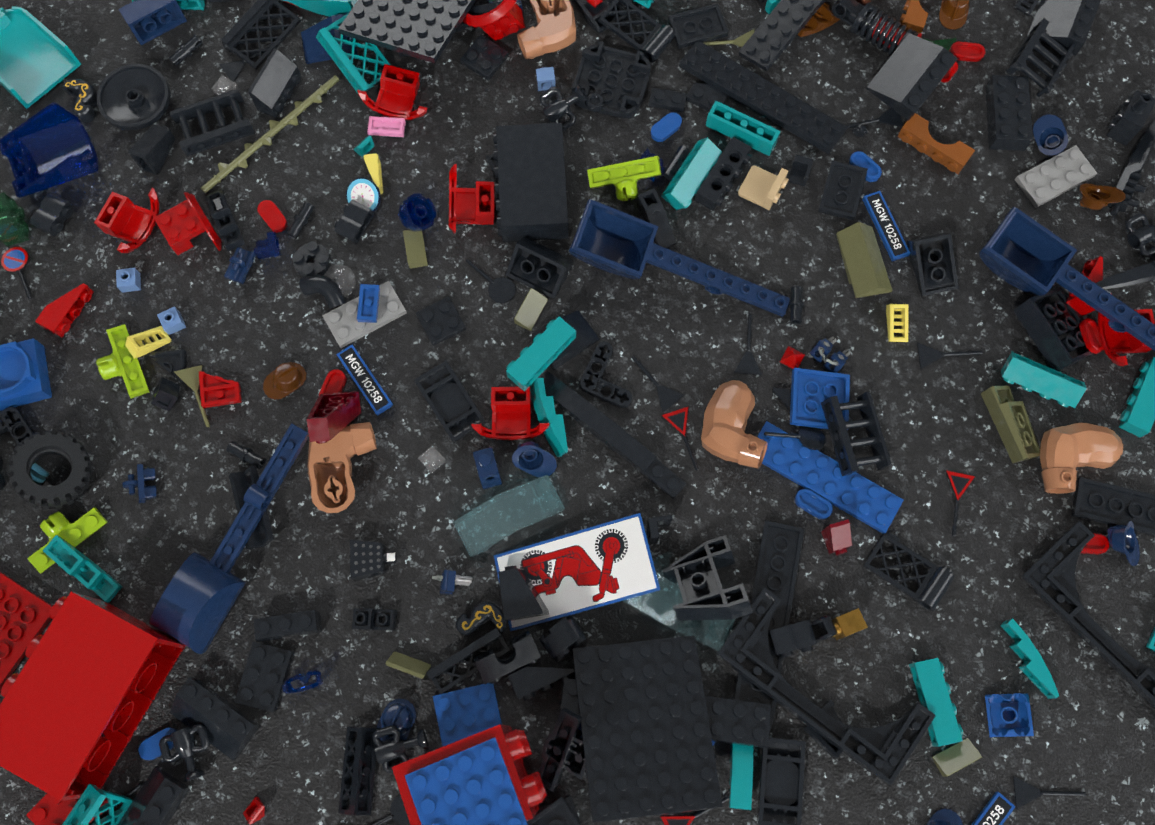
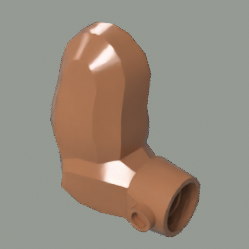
[517,0,576,59]
[701,380,768,469]
[308,422,377,513]
[1040,423,1123,494]

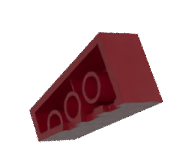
[306,391,361,444]

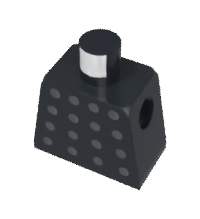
[350,540,397,581]

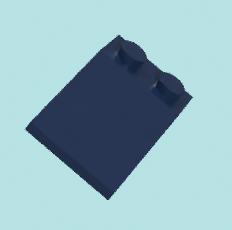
[118,0,187,45]
[301,13,358,64]

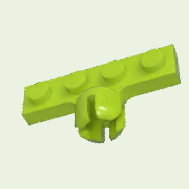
[587,156,661,201]
[96,324,150,398]
[27,507,108,574]

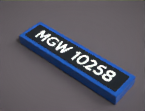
[862,191,910,262]
[336,344,393,416]
[971,792,1016,825]

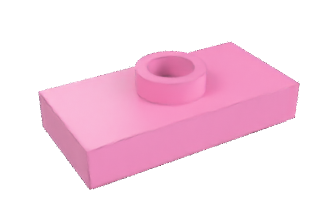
[367,116,406,137]

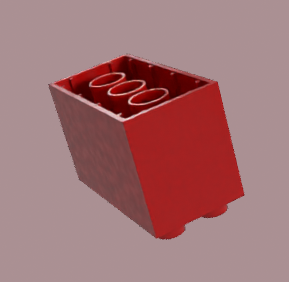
[0,591,185,801]
[392,724,547,825]

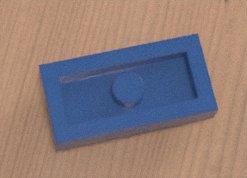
[357,284,380,323]

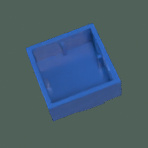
[0,338,52,411]

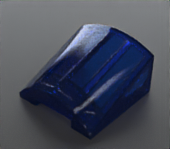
[0,102,98,198]

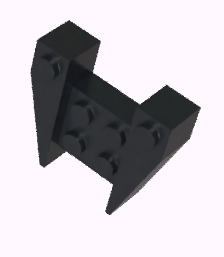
[662,535,753,621]

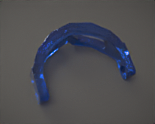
[282,670,323,693]

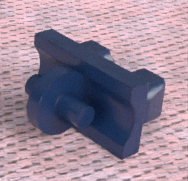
[224,247,256,284]
[122,464,157,503]

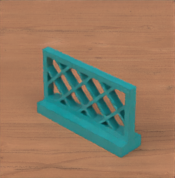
[316,13,390,93]
[62,784,133,825]

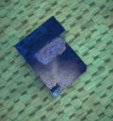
[254,232,281,259]

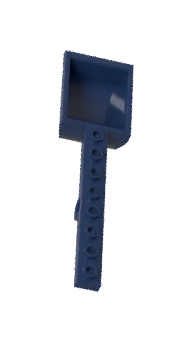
[569,199,790,317]
[979,207,1155,351]
[149,423,309,654]

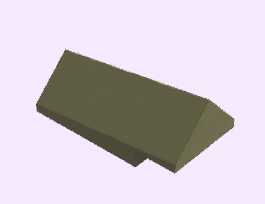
[836,222,893,298]
[980,386,1040,463]

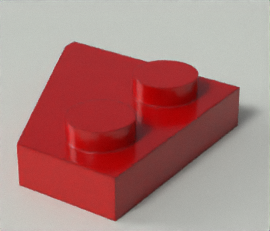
[199,371,242,408]

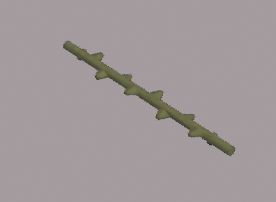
[200,75,340,194]

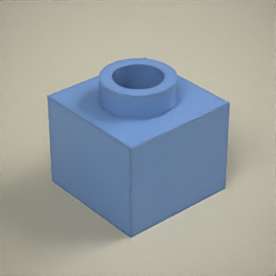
[536,67,555,91]
[116,268,141,293]
[157,306,186,335]

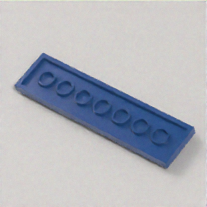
[757,421,904,534]

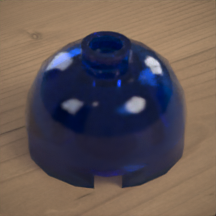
[398,193,436,232]

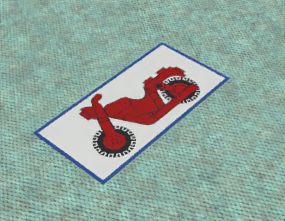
[494,513,660,631]

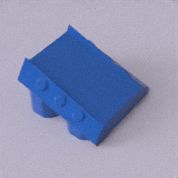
[985,693,1034,737]

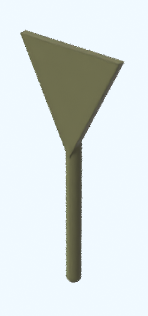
[703,29,755,47]
[174,365,210,427]

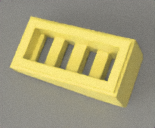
[364,153,383,195]
[886,304,908,342]
[125,326,171,359]

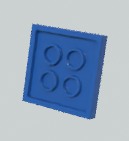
[790,368,850,430]
[433,683,502,747]

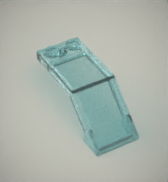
[453,475,565,557]
[623,573,735,651]

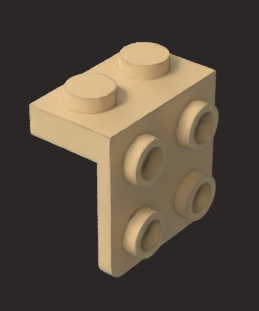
[738,166,789,210]

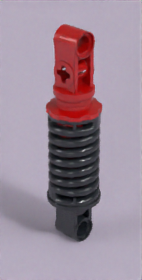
[832,0,958,82]

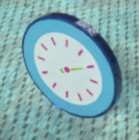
[346,178,381,212]

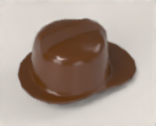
[939,0,969,30]
[1079,183,1126,210]
[263,362,306,400]

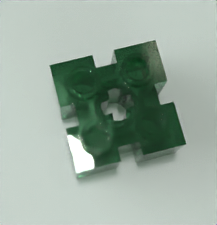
[0,192,29,247]

